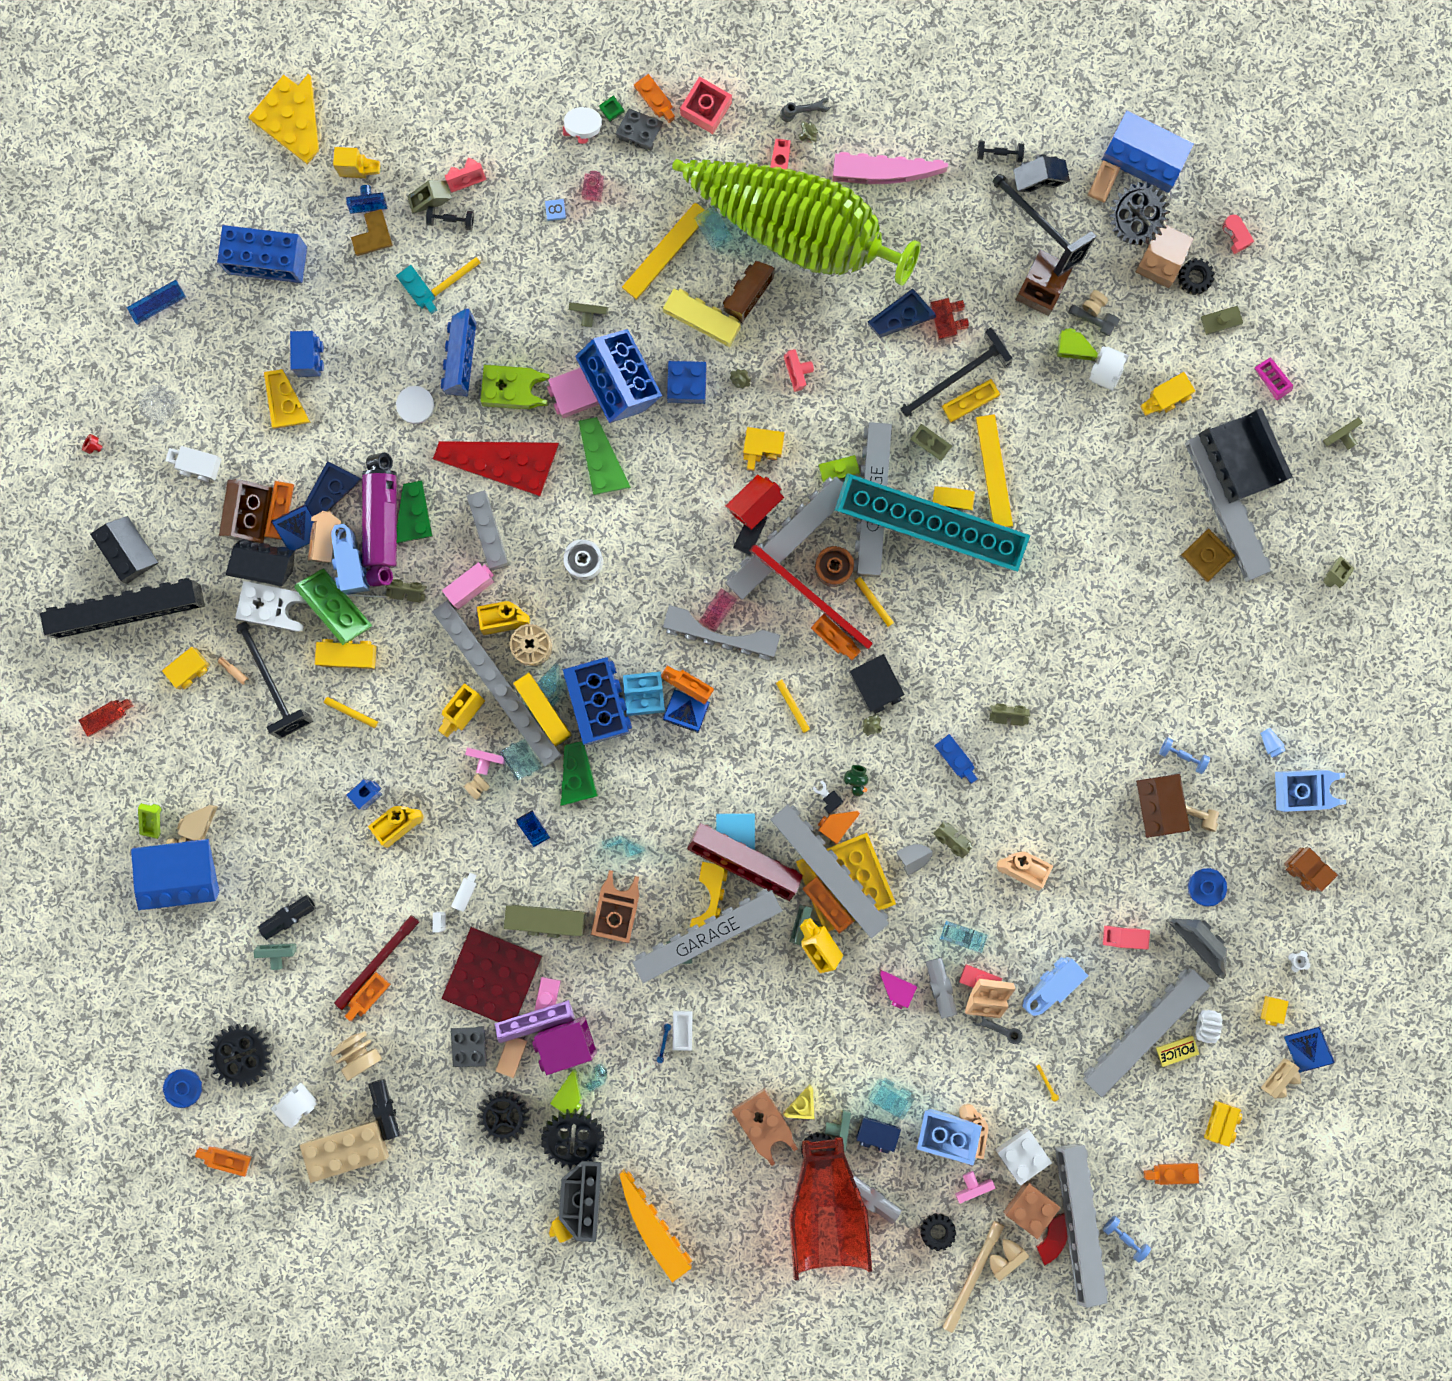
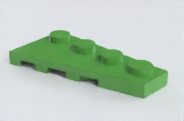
[578,417,631,495]

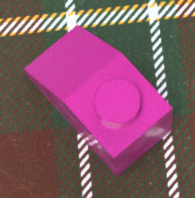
[879,970,917,1009]

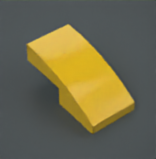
[932,486,975,511]

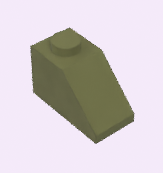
[407,180,452,214]

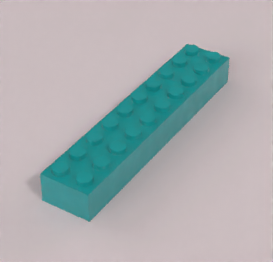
[834,474,1031,572]

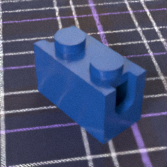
[346,779,383,810]

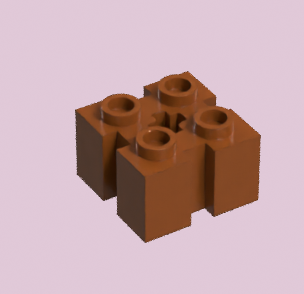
[1284,847,1338,892]

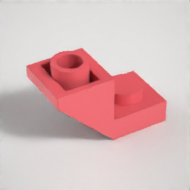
[1103,926,1150,949]

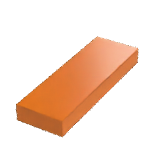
[264,481,294,540]
[802,877,854,934]

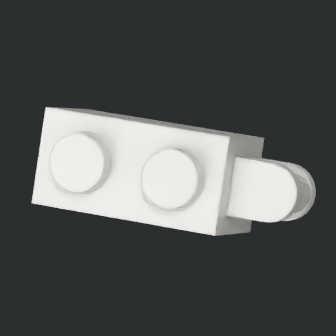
[165,446,222,482]

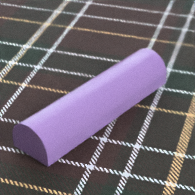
[495,1000,575,1043]

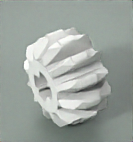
[1195,1010,1223,1043]

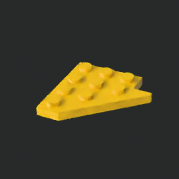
[248,74,319,165]

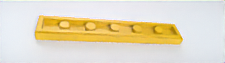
[622,202,710,300]
[976,414,1013,527]

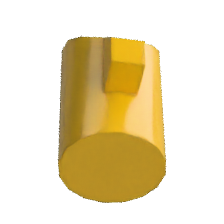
[549,1216,573,1243]

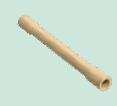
[943,1221,1005,1333]

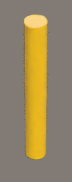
[431,257,480,297]
[855,577,894,627]
[776,680,810,733]
[324,697,378,728]

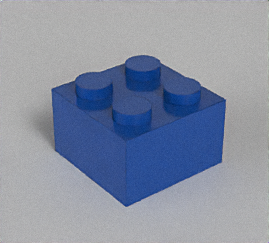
[290,331,324,377]
[667,361,707,404]

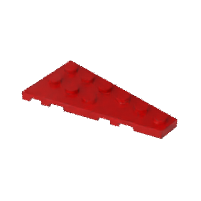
[433,441,559,497]

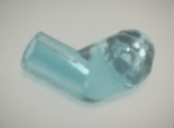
[586,1064,608,1093]

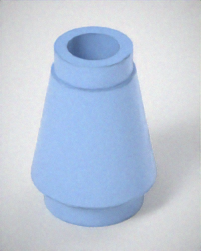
[1260,728,1286,758]

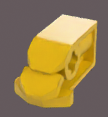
[477,601,530,635]
[368,806,424,849]

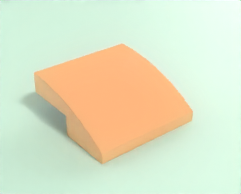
[965,979,1016,1018]

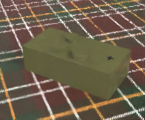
[504,904,586,938]

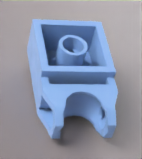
[331,524,370,595]
[1275,769,1346,812]
[1022,957,1088,1016]

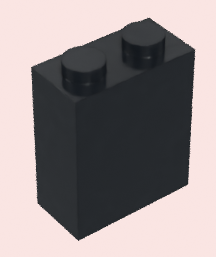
[849,654,905,714]

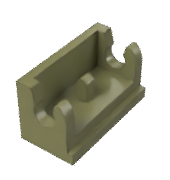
[910,424,953,461]

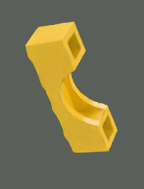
[690,861,728,927]

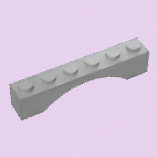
[663,605,780,661]

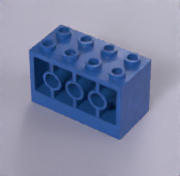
[217,225,307,283]
[575,329,662,423]
[562,657,632,746]

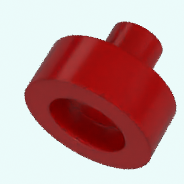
[82,434,102,454]

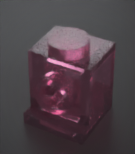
[582,171,604,202]

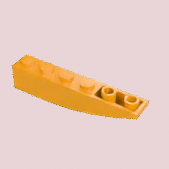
[619,1169,692,1283]

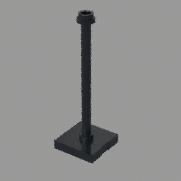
[992,174,1097,277]
[900,327,1013,418]
[236,622,314,739]

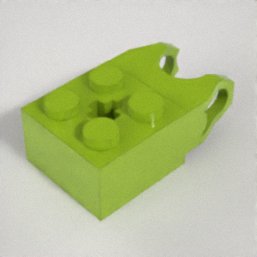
[480,365,550,409]

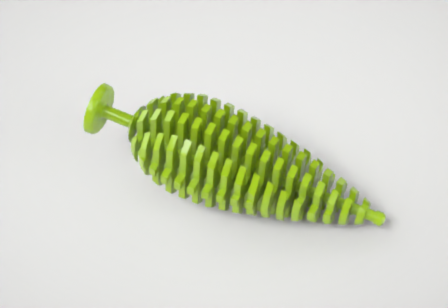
[672,159,921,286]

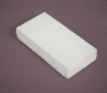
[432,912,446,932]
[672,1011,692,1051]

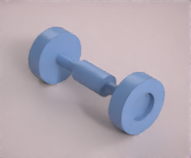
[1159,737,1210,774]
[1102,1216,1151,1263]

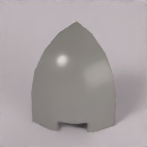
[896,844,932,875]

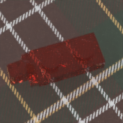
[78,699,134,737]

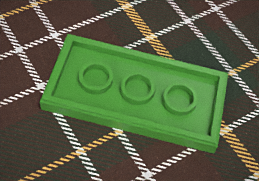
[294,568,372,645]

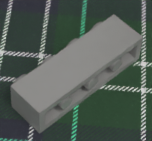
[467,490,509,571]

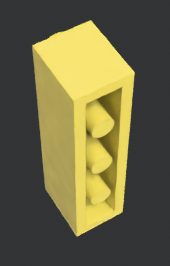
[663,289,741,347]

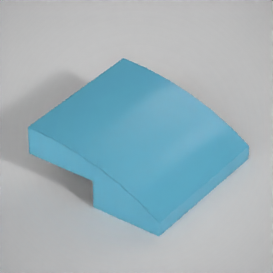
[623,671,665,716]
[716,814,755,850]

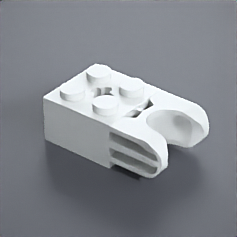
[235,581,307,632]

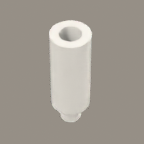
[451,873,477,912]

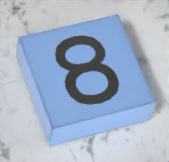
[545,199,566,221]

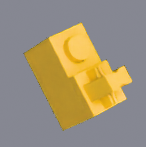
[333,147,381,178]
[743,427,785,471]

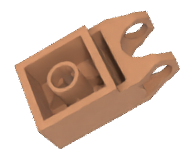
[590,870,639,943]
[732,1088,798,1166]

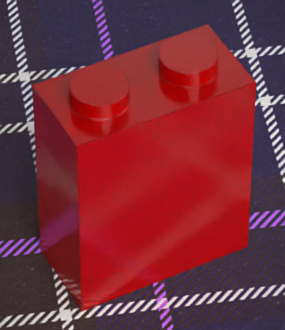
[725,474,784,530]

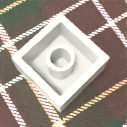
[995,1127,1052,1185]

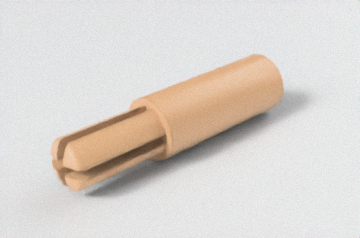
[218,657,249,685]

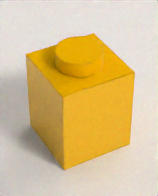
[1260,996,1289,1027]

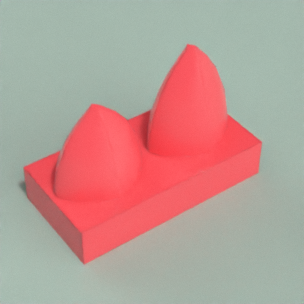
[445,158,486,193]

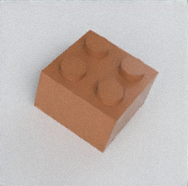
[1003,1181,1061,1240]

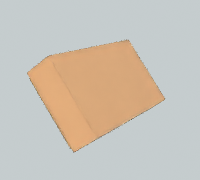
[1087,160,1120,203]
[496,1038,527,1078]

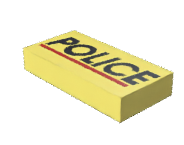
[1155,1035,1199,1067]

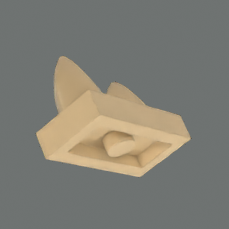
[1261,1058,1301,1099]
[990,1239,1029,1282]

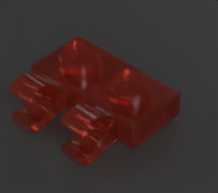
[930,298,969,340]

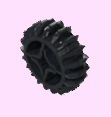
[477,1090,530,1144]

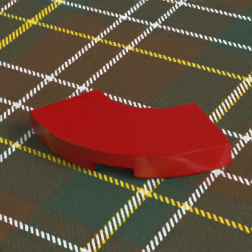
[1036,1213,1068,1266]

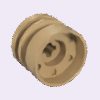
[510,624,553,667]
[330,1031,383,1081]

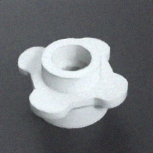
[1288,951,1310,972]

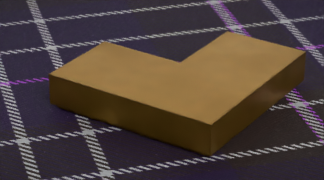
[351,209,393,256]

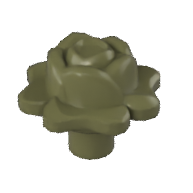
[798,121,818,142]
[730,369,751,389]
[863,714,882,736]

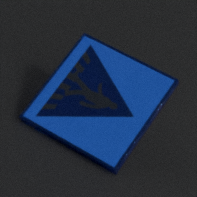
[271,504,314,551]
[662,689,710,733]
[1284,1026,1335,1073]

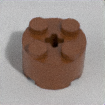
[815,546,854,587]

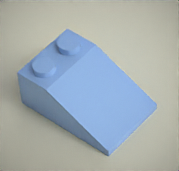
[917,1109,982,1165]

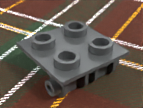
[615,108,663,151]
[451,1026,488,1067]

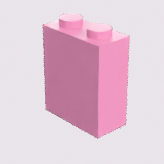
[547,368,600,418]
[442,562,494,610]

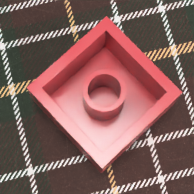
[680,76,732,134]

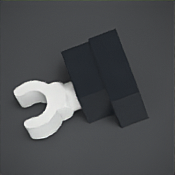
[813,781,844,815]

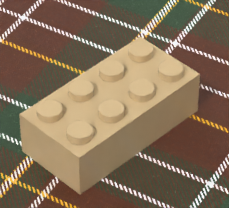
[300,1120,389,1183]

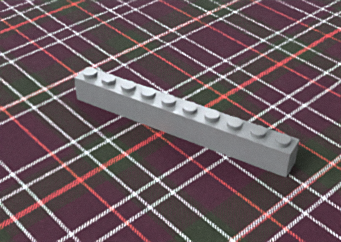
[432,600,562,767]

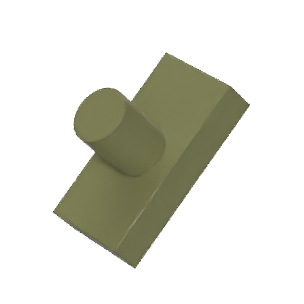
[568,302,609,327]
[1200,305,1243,335]
[1323,417,1363,450]
[1323,556,1355,588]

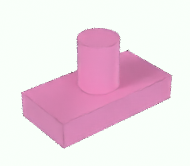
[465,748,506,775]
[534,977,561,1011]
[955,1171,996,1204]

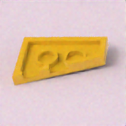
[264,369,311,429]

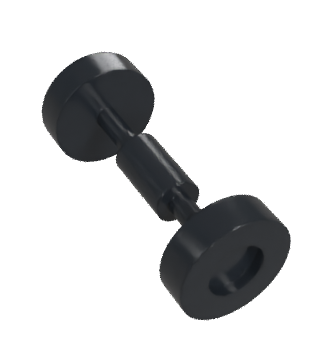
[977,140,1024,163]
[426,206,474,230]

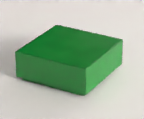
[598,95,625,122]

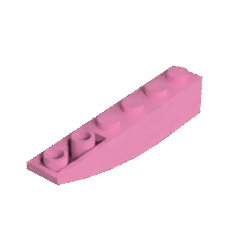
[833,152,948,184]

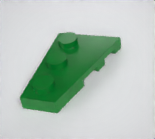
[397,480,433,544]

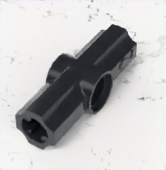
[257,895,316,940]
[368,1079,400,1141]

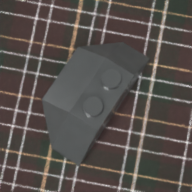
[1166,918,1227,979]
[559,1161,602,1242]

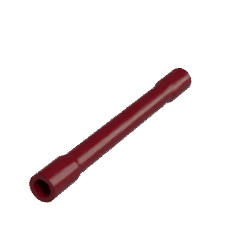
[334,915,420,1010]

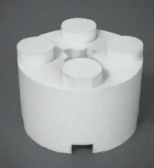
[1089,346,1129,391]
[564,540,603,580]
[271,1082,317,1129]

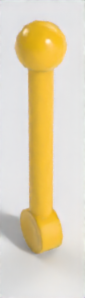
[1036,1065,1059,1102]

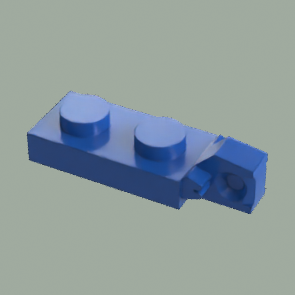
[934,734,978,784]

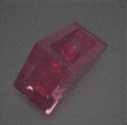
[699,588,737,632]

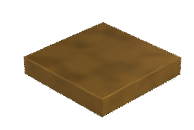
[1181,528,1235,582]

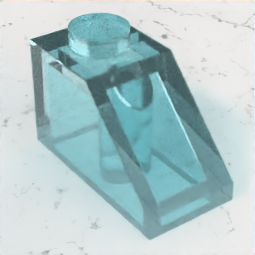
[537,663,561,707]

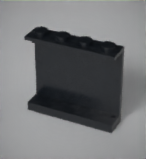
[1199,408,1293,504]

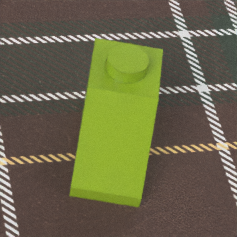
[1057,328,1098,361]
[550,1069,582,1114]

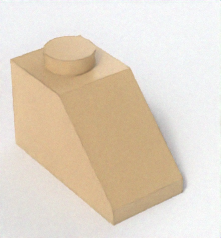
[177,805,217,841]

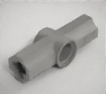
[926,958,957,1019]
[844,1175,902,1224]

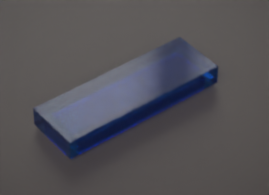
[126,279,186,325]

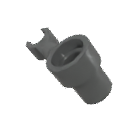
[780,98,831,122]
[1068,304,1120,336]
[973,1016,1023,1044]

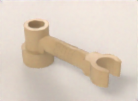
[1186,806,1219,832]

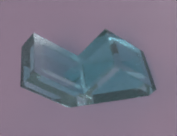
[602,835,646,857]
[940,921,988,953]

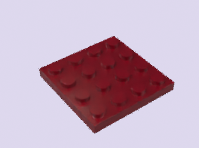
[441,927,542,1022]

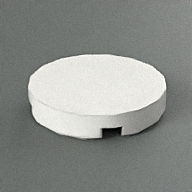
[564,107,602,139]
[396,386,435,424]

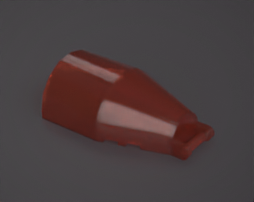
[789,1137,872,1281]

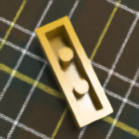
[315,639,377,669]

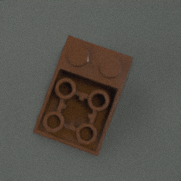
[1015,250,1073,316]

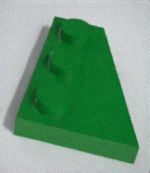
[560,741,598,806]

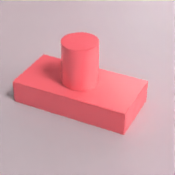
[783,349,814,392]
[959,964,1002,988]

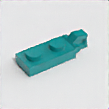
[396,265,437,314]

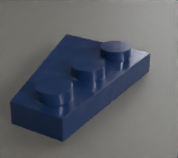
[868,288,936,338]
[302,461,362,517]

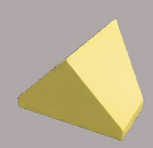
[783,1084,815,1119]

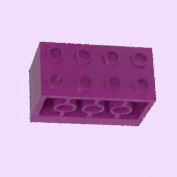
[532,1016,597,1076]

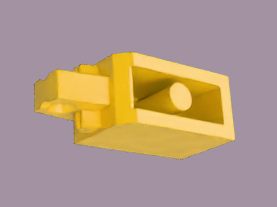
[1140,372,1195,416]
[438,683,485,738]
[800,918,844,973]

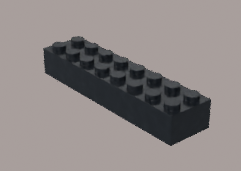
[40,578,205,639]

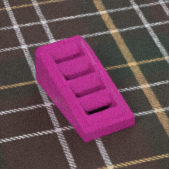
[1255,357,1293,400]

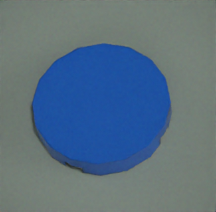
[1188,868,1227,907]
[163,1069,202,1108]

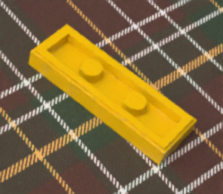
[941,379,1000,423]

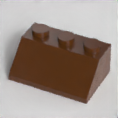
[723,261,775,323]
[219,479,272,543]
[1136,774,1190,838]

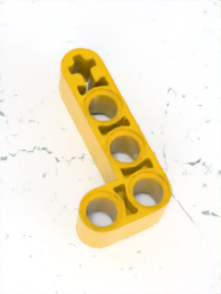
[513,672,572,746]

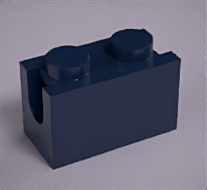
[856,1116,901,1154]

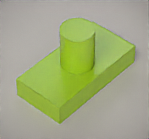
[818,455,860,482]
[138,803,162,839]

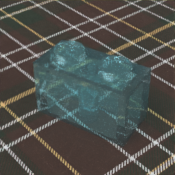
[694,205,733,251]
[868,1078,914,1120]

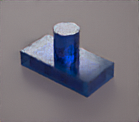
[346,185,388,214]
[516,810,550,847]

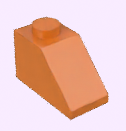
[818,811,860,844]

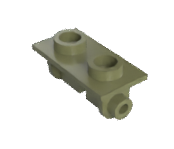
[385,579,427,603]
[989,703,1030,726]
[933,821,973,858]

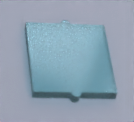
[500,739,542,781]

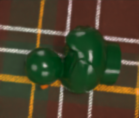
[844,765,868,797]

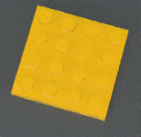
[795,832,896,932]

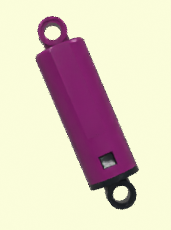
[362,452,397,587]

